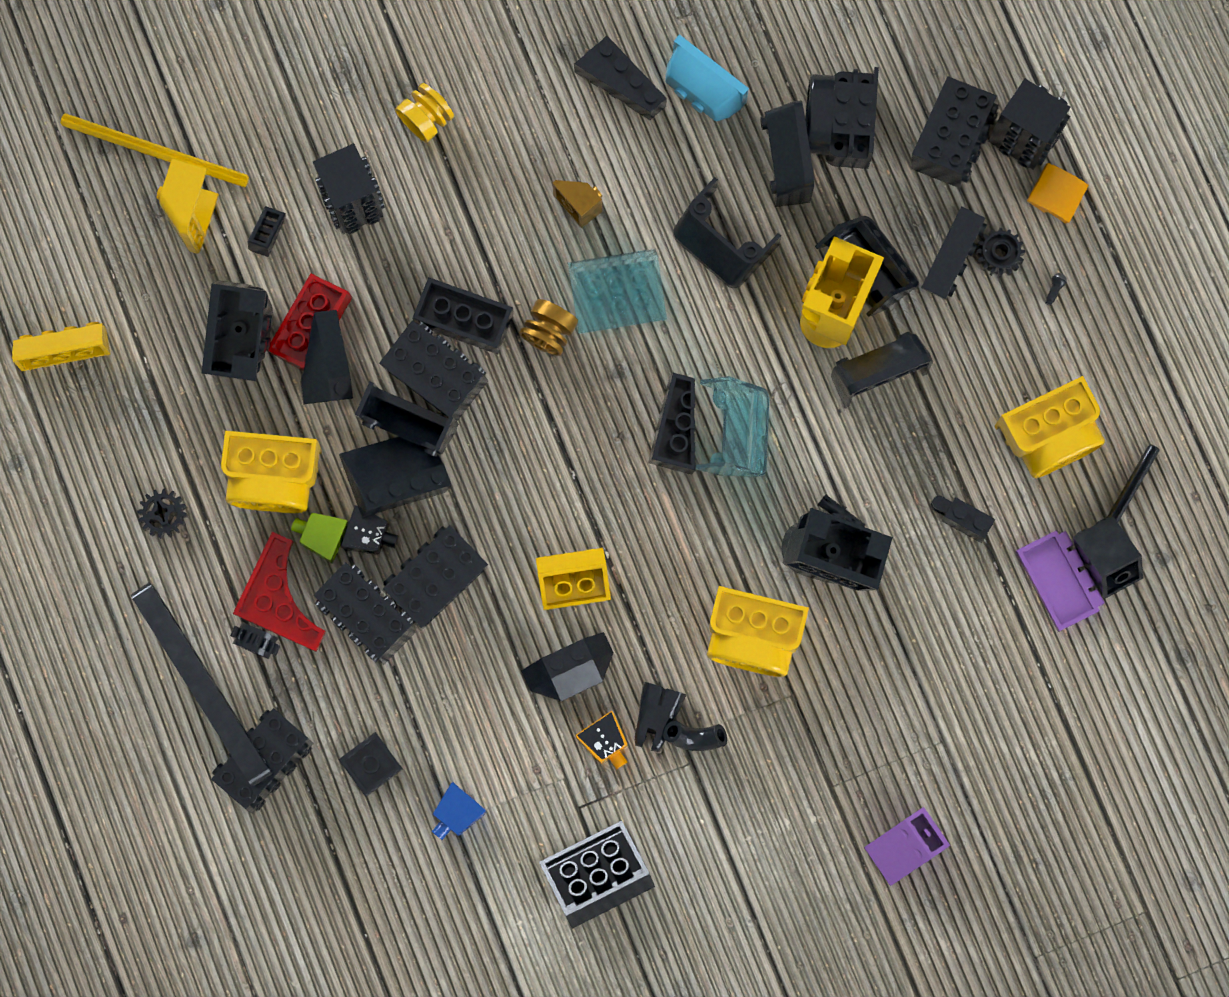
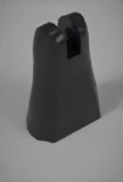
[634,682,686,752]

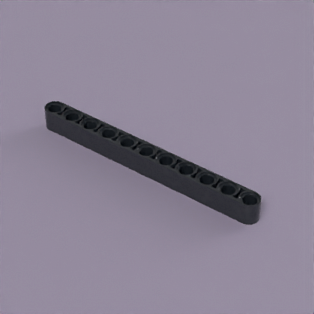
[131,582,272,787]

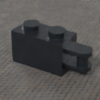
[931,496,995,543]

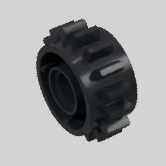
[975,228,1025,277]
[230,622,280,659]

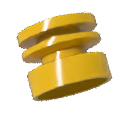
[395,83,454,143]

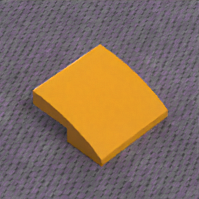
[1027,163,1089,223]

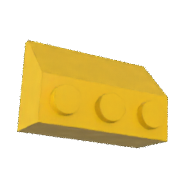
[536,548,611,610]

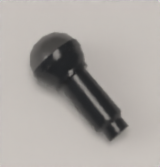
[1045,273,1067,306]

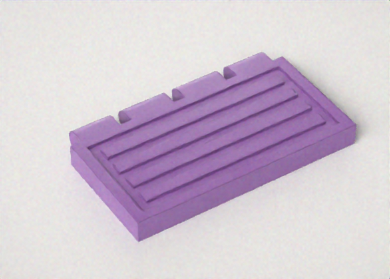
[1016,530,1105,632]

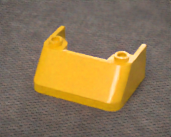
[157,159,219,254]

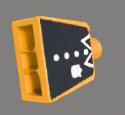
[575,711,628,770]

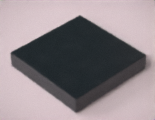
[338,732,403,797]

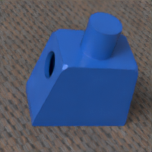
[431,782,487,840]

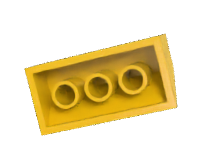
[12,322,111,371]

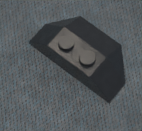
[521,632,614,701]

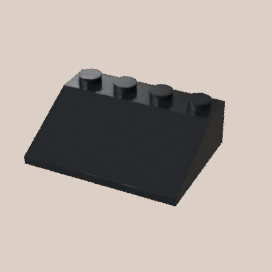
[339,436,451,518]
[539,821,655,929]

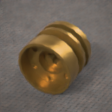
[519,299,578,356]

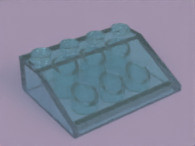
[567,249,667,334]

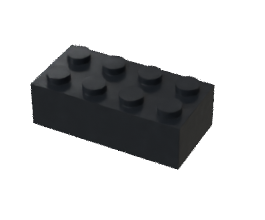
[412,277,514,354]

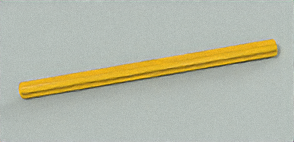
[60,113,249,187]

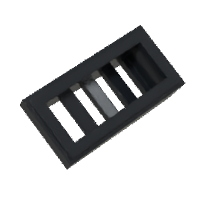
[247,206,286,257]

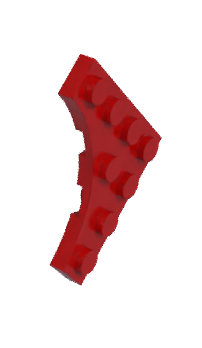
[233,532,326,652]

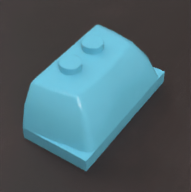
[665,34,749,121]

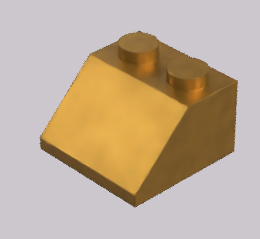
[552,180,603,228]

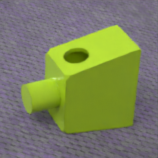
[291,513,349,564]

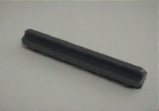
[1107,444,1160,522]

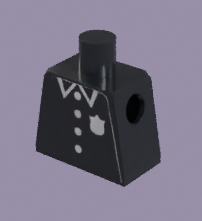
[341,505,399,555]

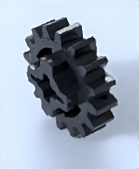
[137,488,188,539]

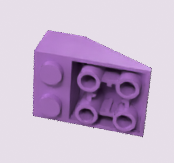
[864,807,951,886]

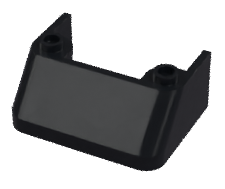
[760,100,814,207]
[673,177,782,288]
[815,216,919,317]
[831,332,934,408]
[355,381,459,457]

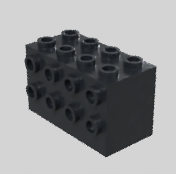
[911,76,999,189]
[988,78,1071,170]
[313,143,385,234]
[379,320,488,421]
[383,525,488,631]
[313,562,416,665]
[211,708,314,814]

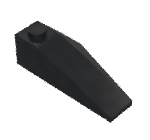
[300,310,353,405]

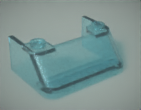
[696,376,769,477]

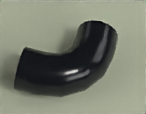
[663,721,727,751]

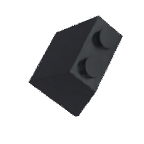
[1073,516,1143,599]

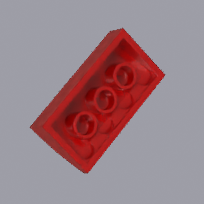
[268,273,353,371]

